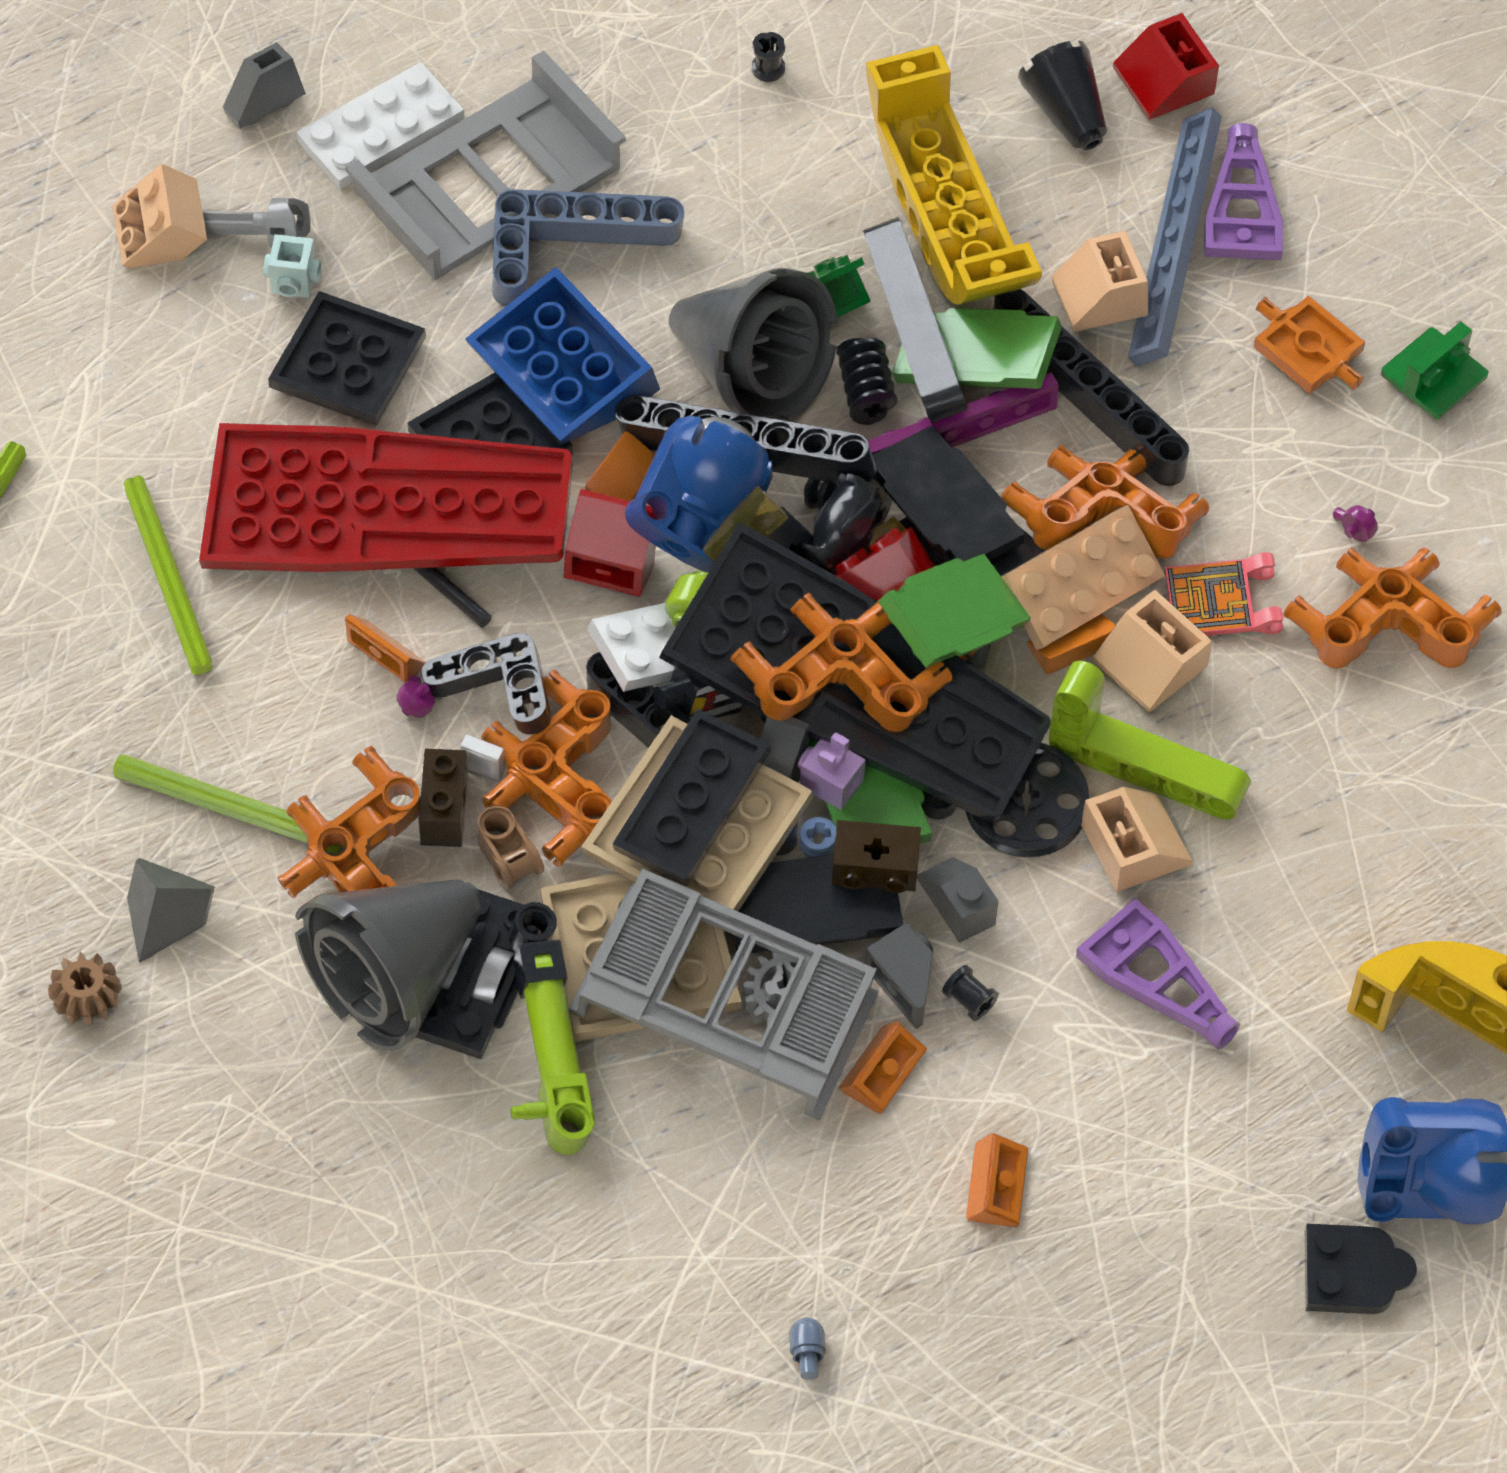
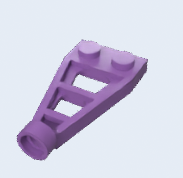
[1204,123,1283,260]
[1076,898,1240,1050]

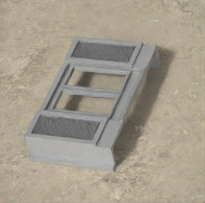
[346,50,626,280]
[569,868,879,1120]

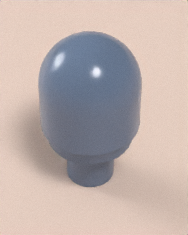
[789,1317,826,1379]

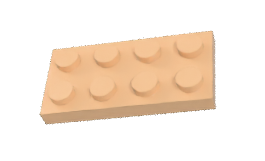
[1001,505,1165,650]

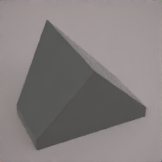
[127,858,215,962]

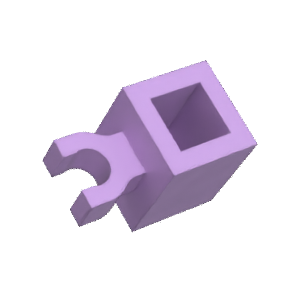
[798,732,865,811]

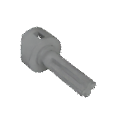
[202,198,311,248]

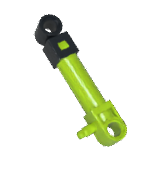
[509,902,595,1155]

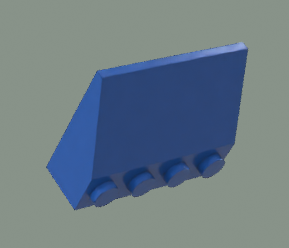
[465,267,660,444]

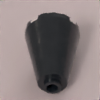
[1018,41,1107,150]

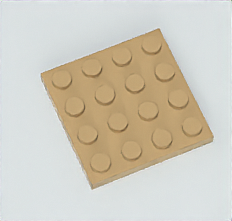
[581,716,814,931]
[540,873,742,1042]

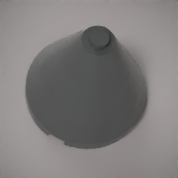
[669,267,838,421]
[295,879,482,1051]

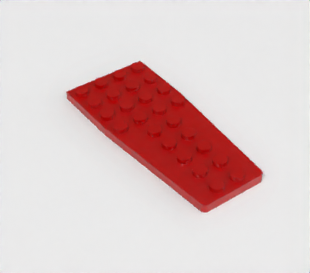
[199,423,573,572]

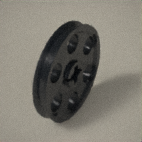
[965,743,1089,858]

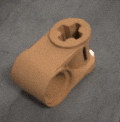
[478,806,545,890]

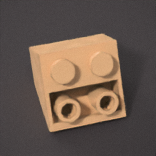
[112,164,207,268]
[1052,231,1148,332]
[1093,590,1212,713]
[1081,787,1193,893]

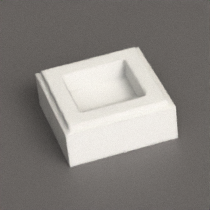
[460,735,505,781]

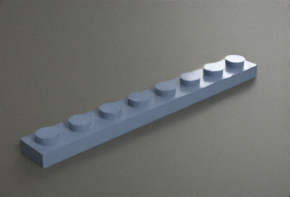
[1128,107,1222,366]

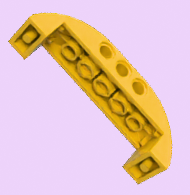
[866,45,1042,305]
[1347,941,1507,1054]

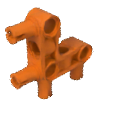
[1001,445,1209,559]
[1283,547,1502,668]
[730,593,953,732]
[481,670,612,867]
[277,746,420,899]

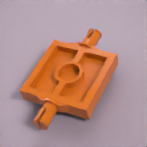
[1253,295,1365,394]

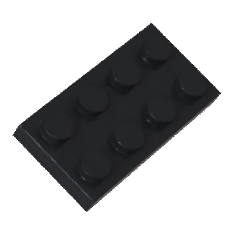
[612,709,771,887]

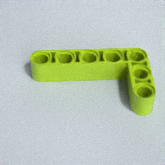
[1048,661,1251,820]

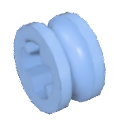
[799,817,836,858]

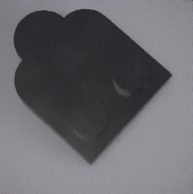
[1304,1223,1417,1314]

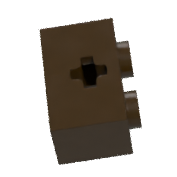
[418,748,468,847]
[832,820,921,893]

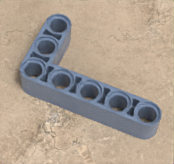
[492,189,685,306]

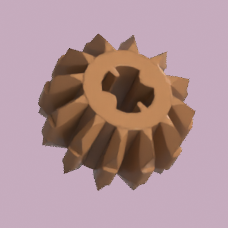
[48,951,122,1027]

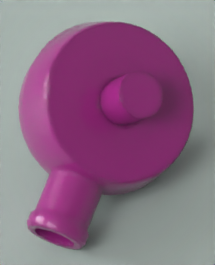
[1333,505,1378,542]
[396,675,435,718]

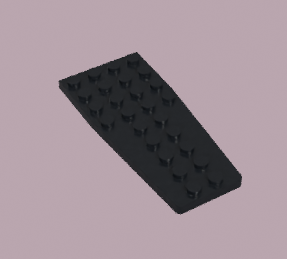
[659,522,1051,822]

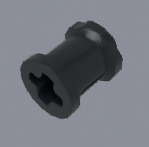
[752,32,786,82]
[942,965,999,1021]

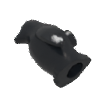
[801,473,883,573]

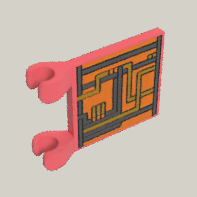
[1165,552,1283,636]

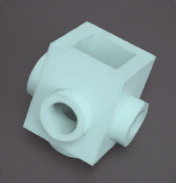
[263,234,322,298]

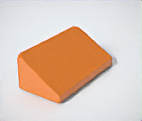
[585,431,655,501]
[345,614,426,683]
[1027,614,1116,675]
[838,1021,927,1114]
[966,1133,1028,1227]

